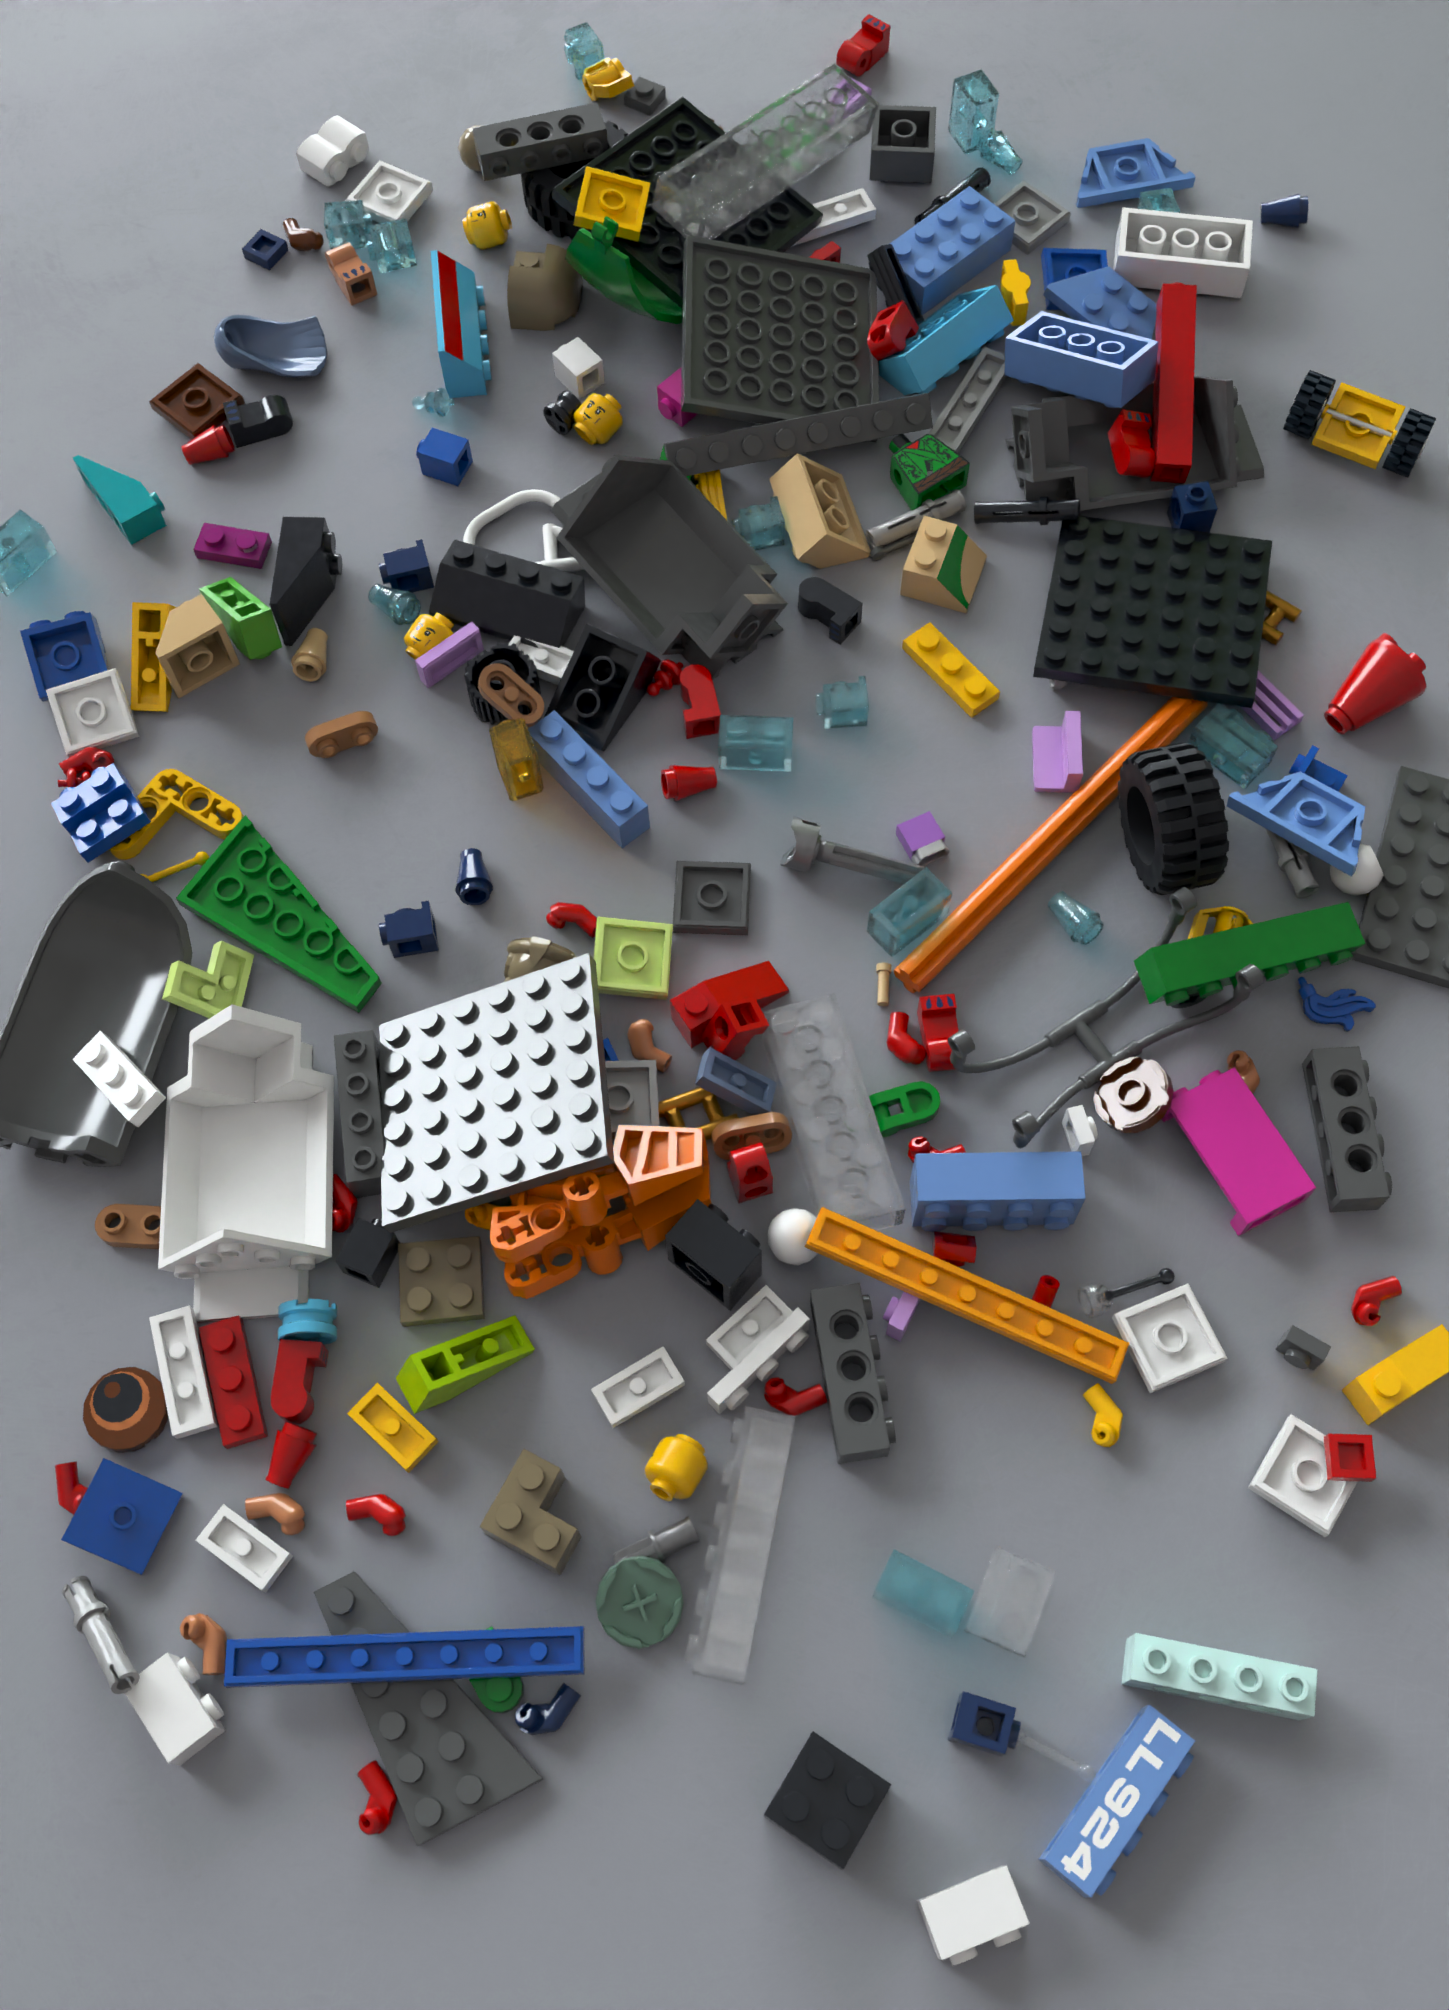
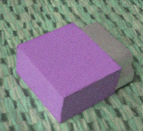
[896,811,950,866]

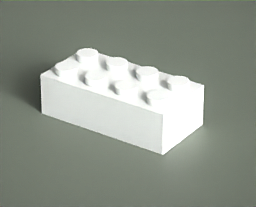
[1113,207,1253,298]

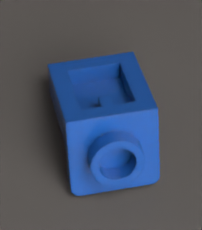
[1289,745,1348,792]

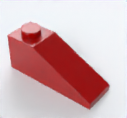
[670,961,789,1049]

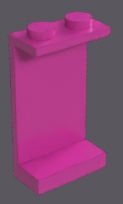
[1162,1067,1316,1236]

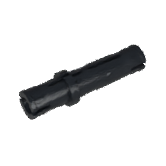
[914,167,991,225]
[974,497,1081,525]

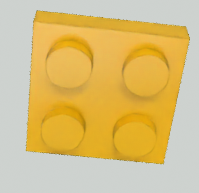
[574,166,650,242]

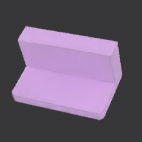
[1032,711,1083,793]

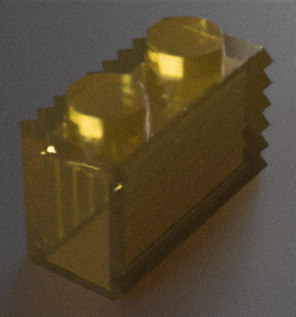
[489,718,544,801]

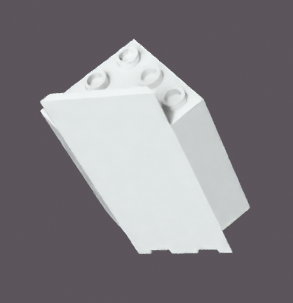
[158,1004,334,1323]

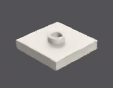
[345,160,433,231]
[46,668,139,757]
[1112,1283,1228,1393]
[1248,1414,1358,1537]

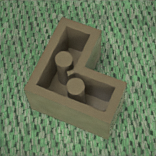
[480,1449,581,1576]

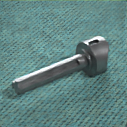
[780,817,926,889]

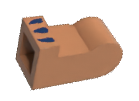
[325,242,377,306]

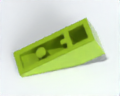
[395,1315,535,1414]

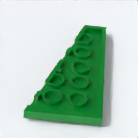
[176,815,382,1013]

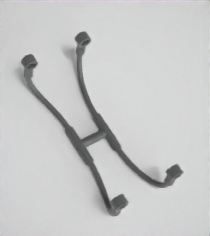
[948,887,1264,1149]

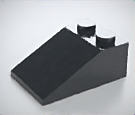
[269,517,342,646]
[544,624,661,751]

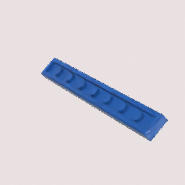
[224,1626,585,1688]

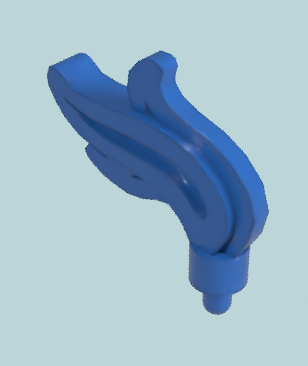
[1298,977,1376,1032]

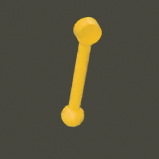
[140,851,209,882]

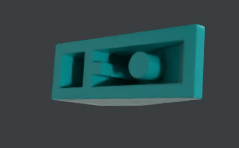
[72,455,167,545]

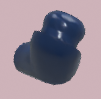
[515,1683,581,1735]

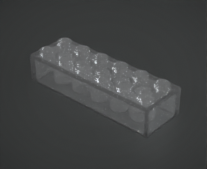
[761,993,906,1231]

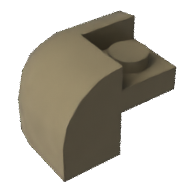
[507,243,583,331]

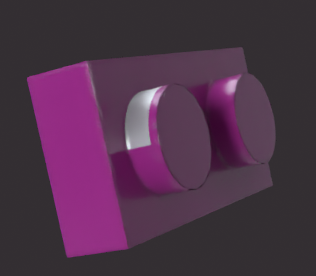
[193,523,272,569]

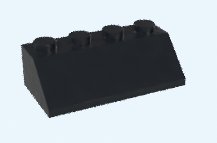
[429,539,585,648]

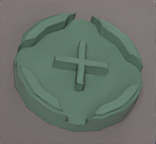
[595,1555,684,1649]

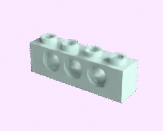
[1122,1633,1318,1721]

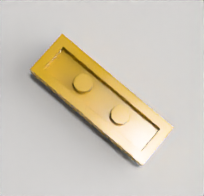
[902,622,1000,718]

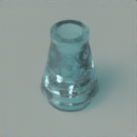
[977,128,1023,175]
[368,584,421,625]
[1048,891,1104,945]

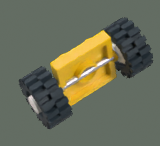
[1284,370,1436,478]

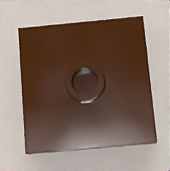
[149,363,245,440]

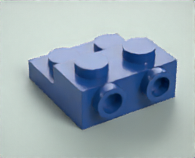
[20,611,109,701]
[51,763,151,863]

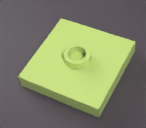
[593,916,673,1000]

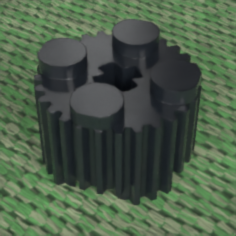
[464,642,541,726]

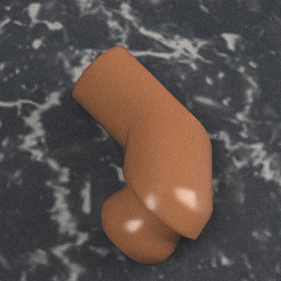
[627,1019,672,1073]
[1227,1050,1260,1094]
[245,1493,305,1535]
[180,1613,227,1675]

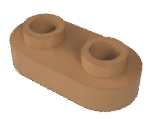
[478,663,544,728]
[305,711,378,758]
[711,1112,792,1160]
[95,1204,161,1249]

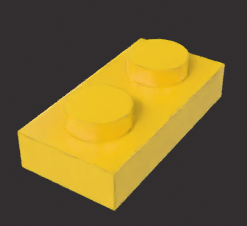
[347,1382,439,1473]

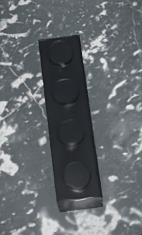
[867,244,925,325]

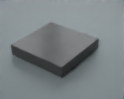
[673,860,751,935]

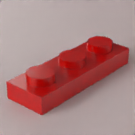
[199,1315,268,1449]

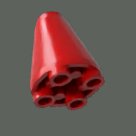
[1324,633,1427,734]

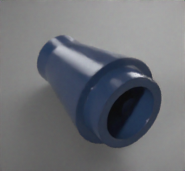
[1261,193,1308,227]
[455,848,493,905]

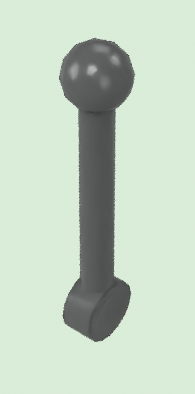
[870,534,916,561]

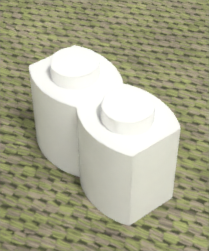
[296,116,369,187]

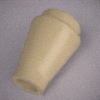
[291,628,328,681]

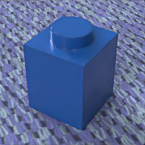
[416,427,473,486]

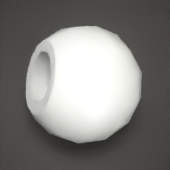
[1330,843,1384,896]
[768,1208,819,1266]

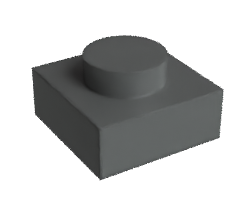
[624,77,666,116]
[1275,1325,1331,1371]

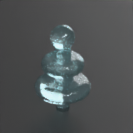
[412,387,455,417]

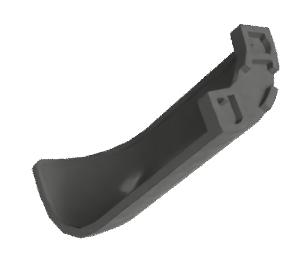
[0,861,193,1167]

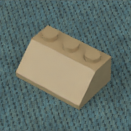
[769,453,871,569]

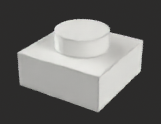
[1062,1105,1098,1157]

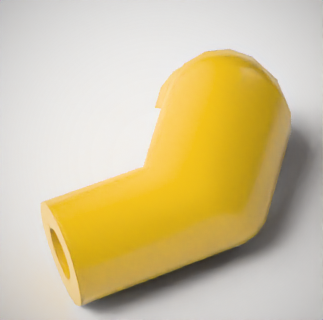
[1082,1383,1123,1447]

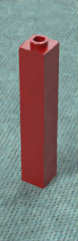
[1151,282,1197,483]

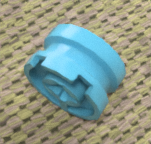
[278,1299,338,1345]

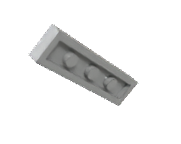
[928,346,1007,453]

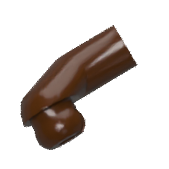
[282,218,324,251]

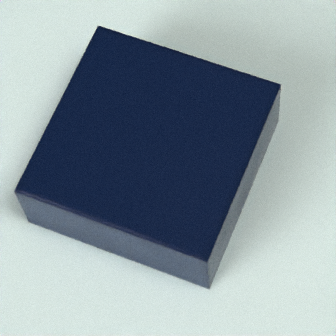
[242,229,289,270]

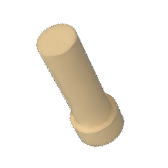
[876,962,892,1006]

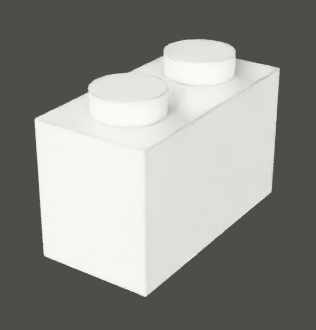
[125,1652,226,1766]
[917,1865,1030,1966]

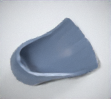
[214,315,327,378]

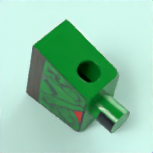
[889,434,970,511]

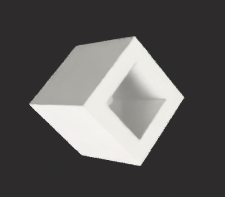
[552,337,605,400]

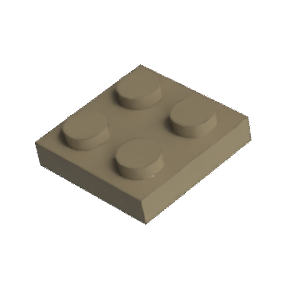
[398,1236,485,1327]

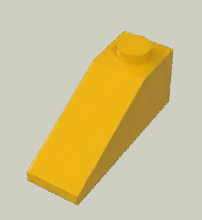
[131,602,177,712]
[1342,1324,1449,1425]

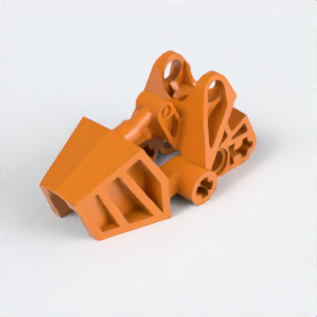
[490,1125,711,1299]

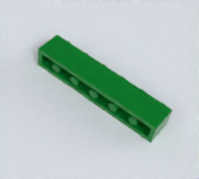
[1134,902,1365,1006]

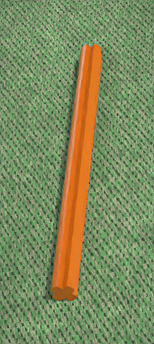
[894,697,1208,993]

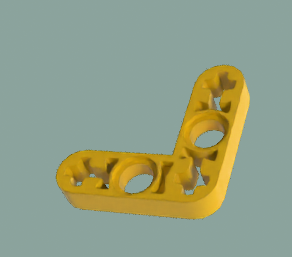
[109,769,244,860]

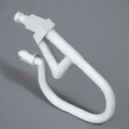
[463,489,585,572]

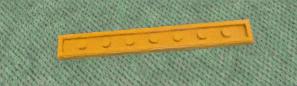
[804,1207,1129,1384]

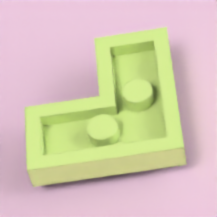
[162,940,254,1019]

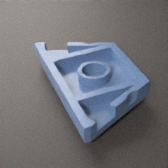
[1076,138,1196,208]
[1043,266,1156,340]
[1227,771,1365,877]

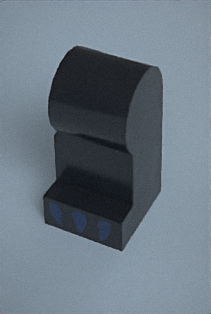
[223,395,293,448]
[798,577,863,645]

